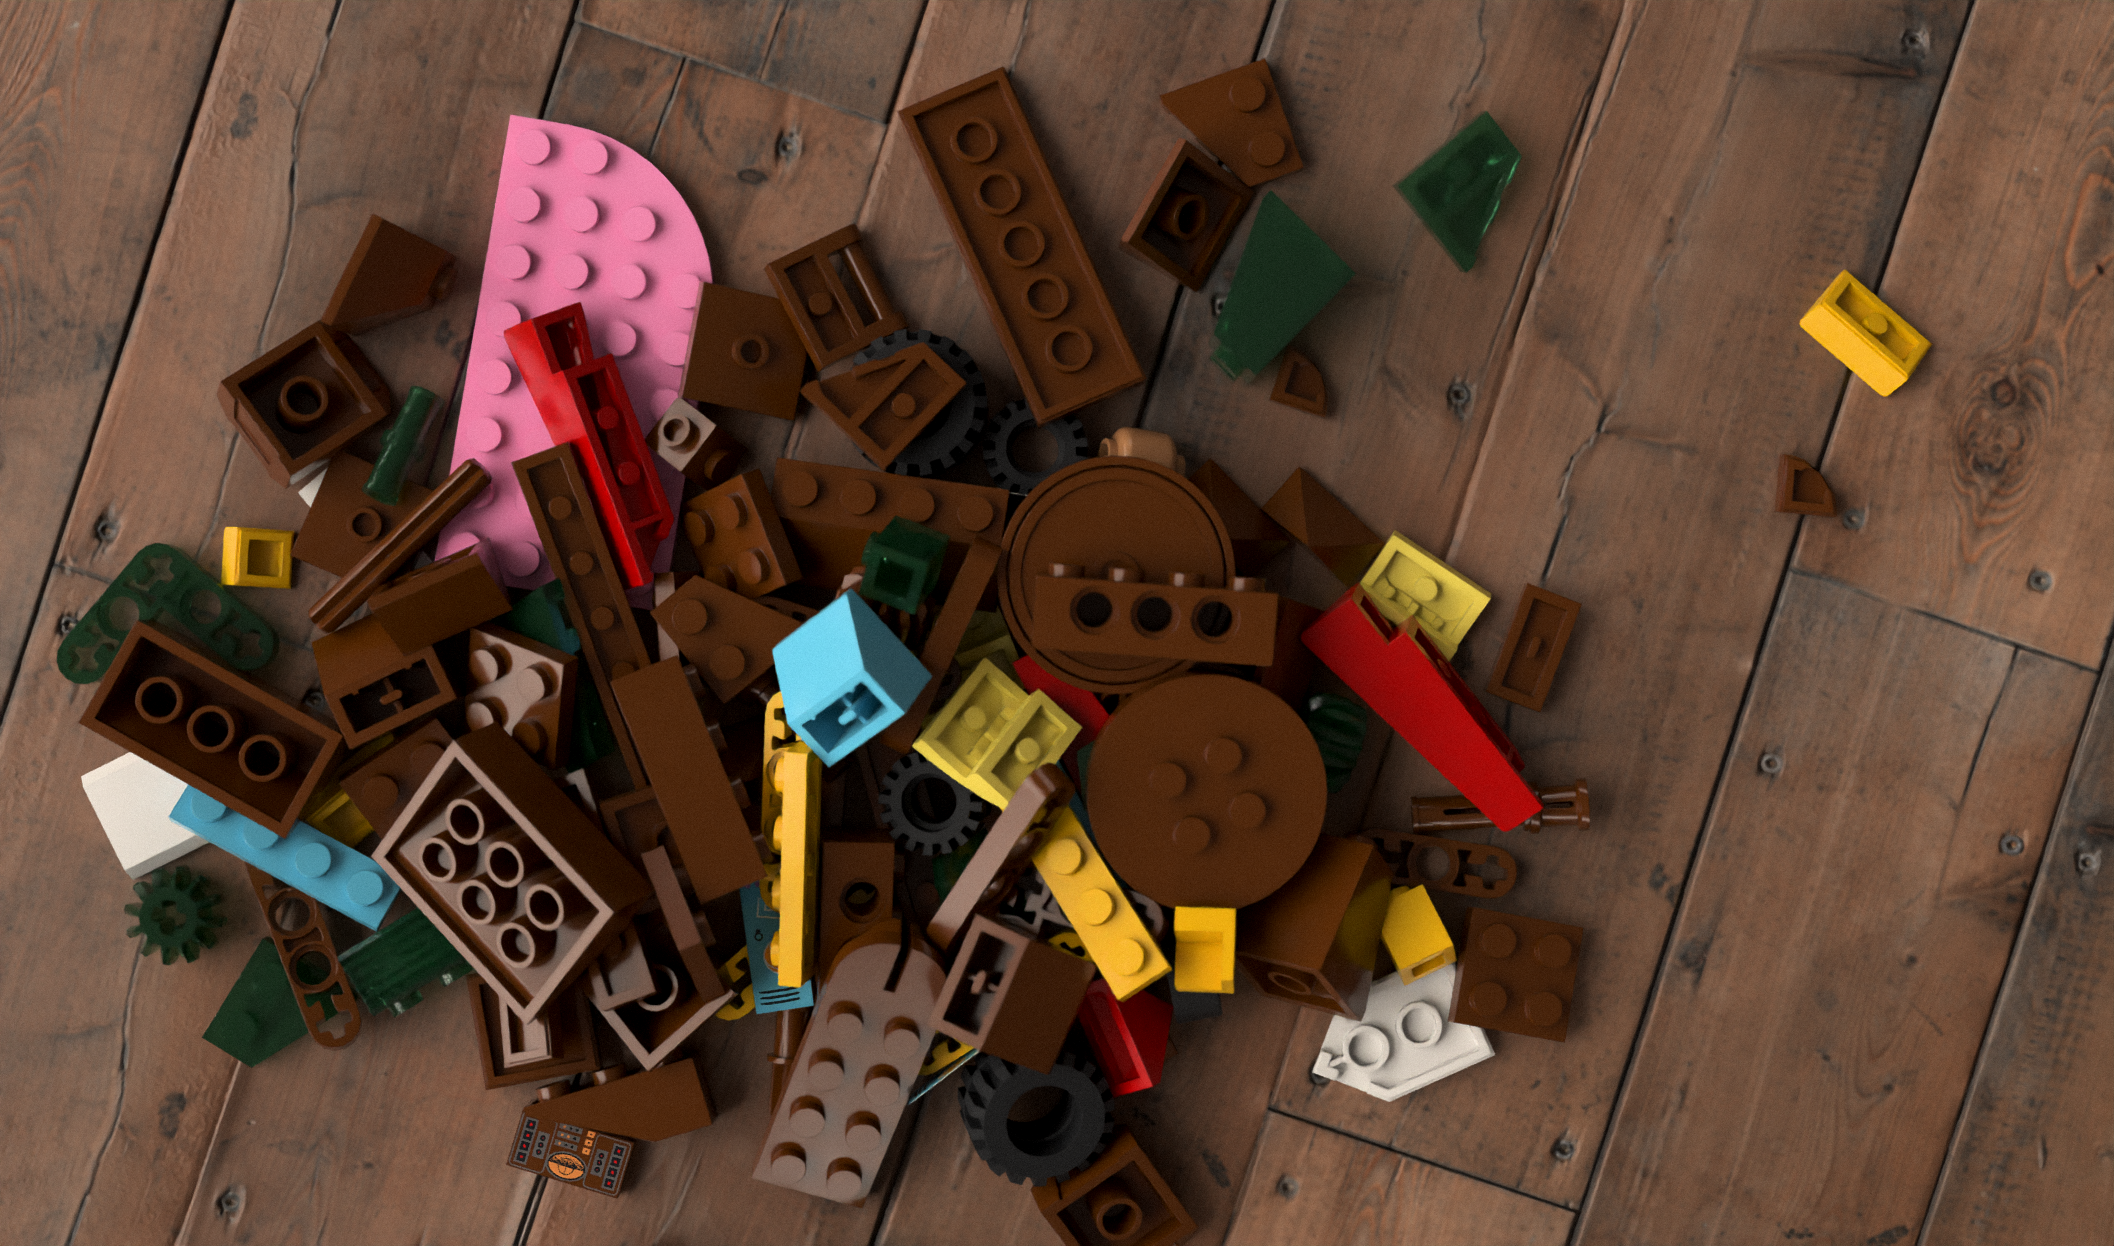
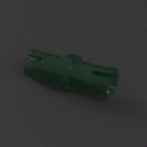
[361,386,445,506]

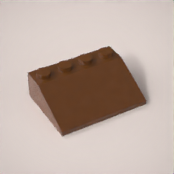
[371,722,655,1025]

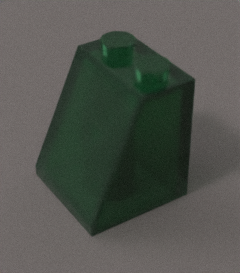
[1207,190,1356,384]

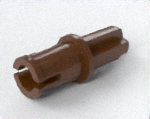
[767,1006,813,1116]

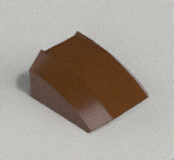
[217,320,392,489]
[1030,1124,1199,1246]

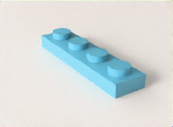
[168,785,402,932]

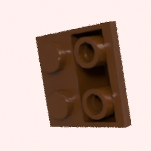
[311,613,466,749]
[927,914,1098,1075]

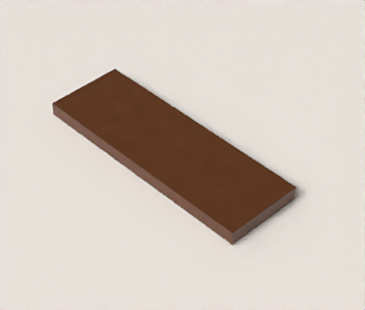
[898,66,1147,429]

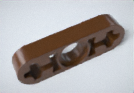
[1356,827,1517,899]

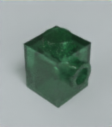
[859,515,950,615]

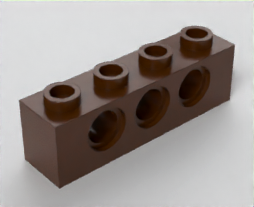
[1031,563,1278,666]
[813,828,905,1010]

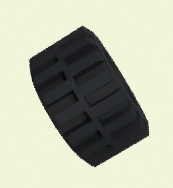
[851,329,988,478]
[957,1031,1115,1187]

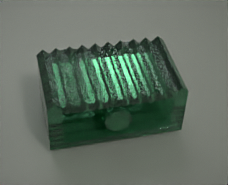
[337,907,474,1018]

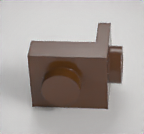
[645,398,748,491]

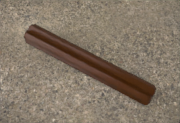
[308,458,492,634]

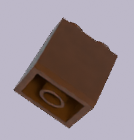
[1235,830,1394,1022]

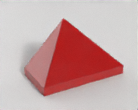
[1077,976,1173,1097]

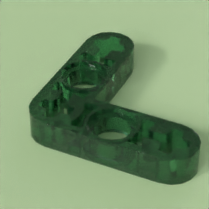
[56,543,280,684]

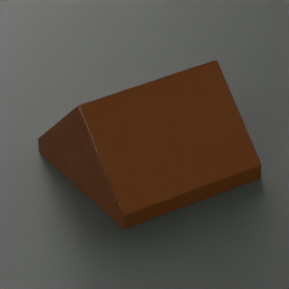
[1118,137,1254,293]
[366,538,513,656]
[577,907,738,1072]

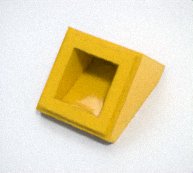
[221,527,294,589]

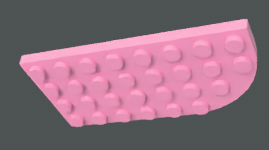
[435,115,715,610]

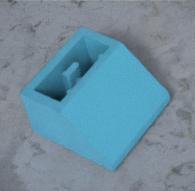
[772,588,932,767]

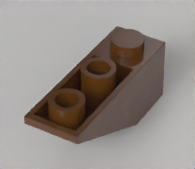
[523,1046,718,1142]

